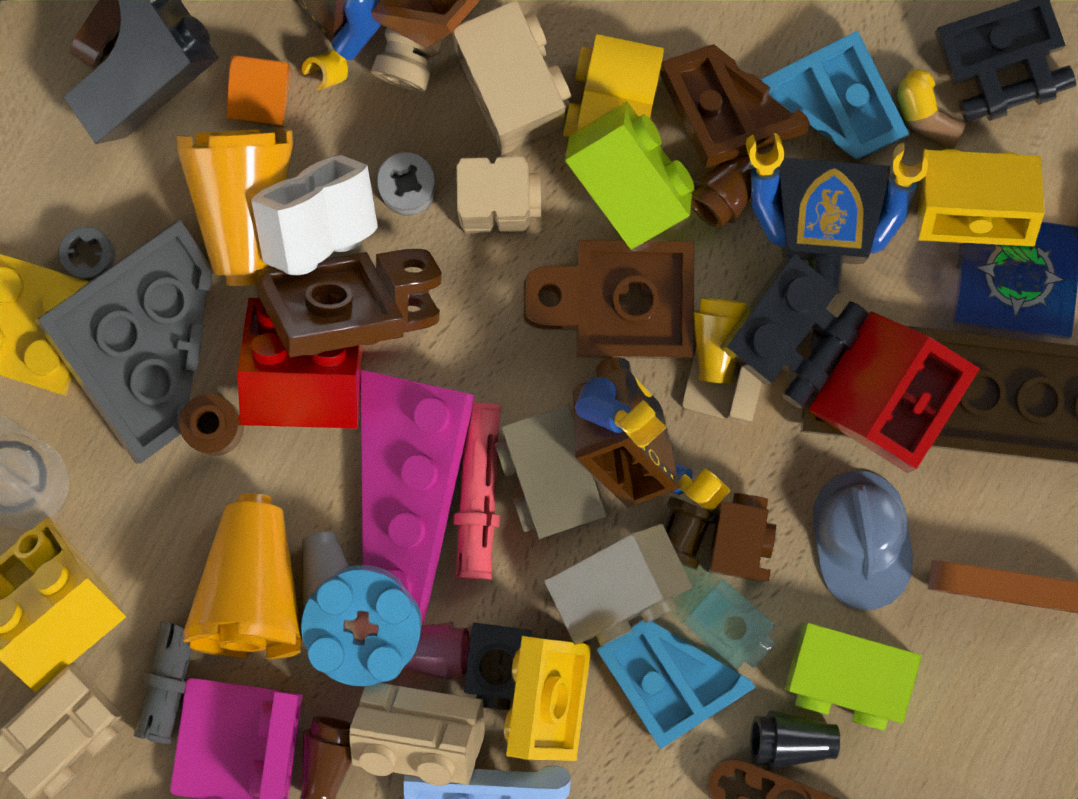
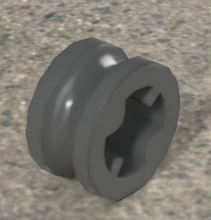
[59,227,115,281]

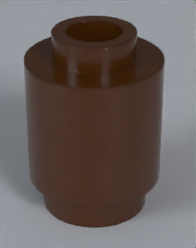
[179,394,244,456]

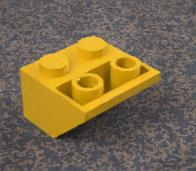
[0,517,126,693]

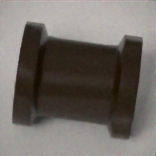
[664,496,717,570]

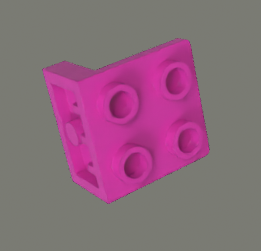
[170,678,304,799]

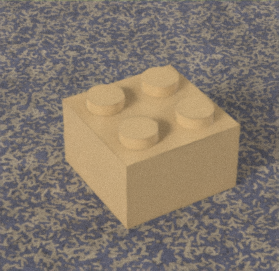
[452,0,571,155]

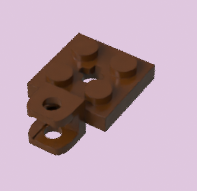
[523,240,694,359]
[255,248,442,357]

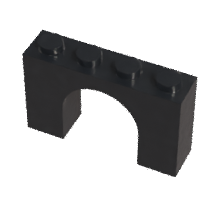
[0,0,220,144]

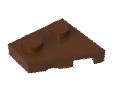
[659,44,810,169]

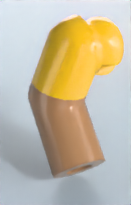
[897,69,966,149]

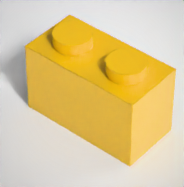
[917,149,1045,246]

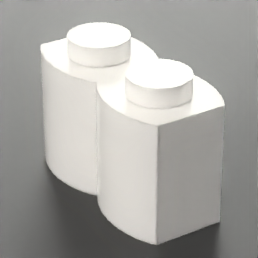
[251,155,378,275]

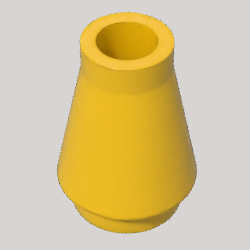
[693,298,747,384]

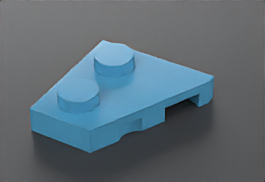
[761,30,910,161]
[596,620,756,749]

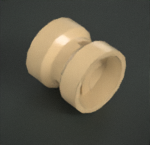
[371,27,444,93]

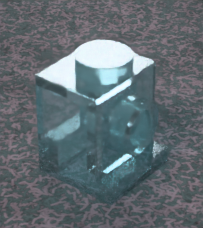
[682,578,776,670]

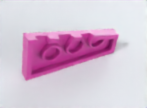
[361,370,475,623]

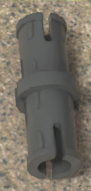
[133,621,192,744]

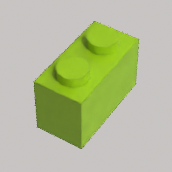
[565,101,694,250]
[784,623,922,731]

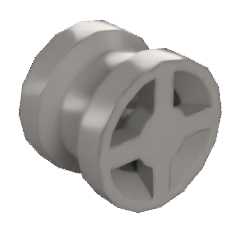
[377,152,436,216]

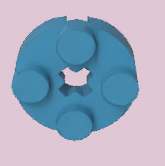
[301,565,422,686]

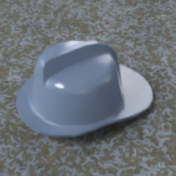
[813,471,913,610]

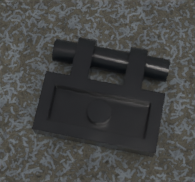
[935,0,1076,122]
[719,254,868,409]

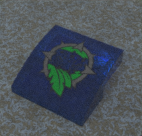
[953,222,1078,339]

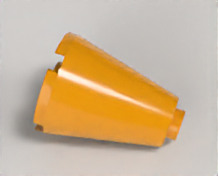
[176,129,293,286]
[183,493,302,659]

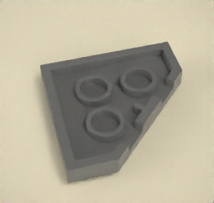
[34,220,213,464]

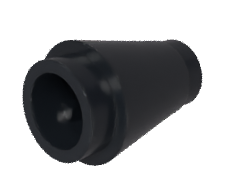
[750,710,840,769]

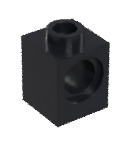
[464,622,532,710]

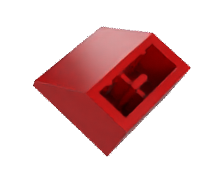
[237,298,363,429]
[808,311,980,473]

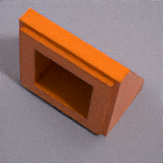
[226,55,292,127]

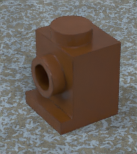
[707,493,777,582]

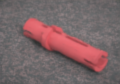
[453,402,502,580]

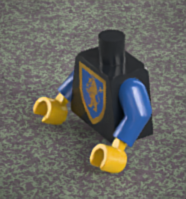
[746,133,928,295]

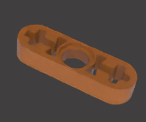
[928,560,1078,613]

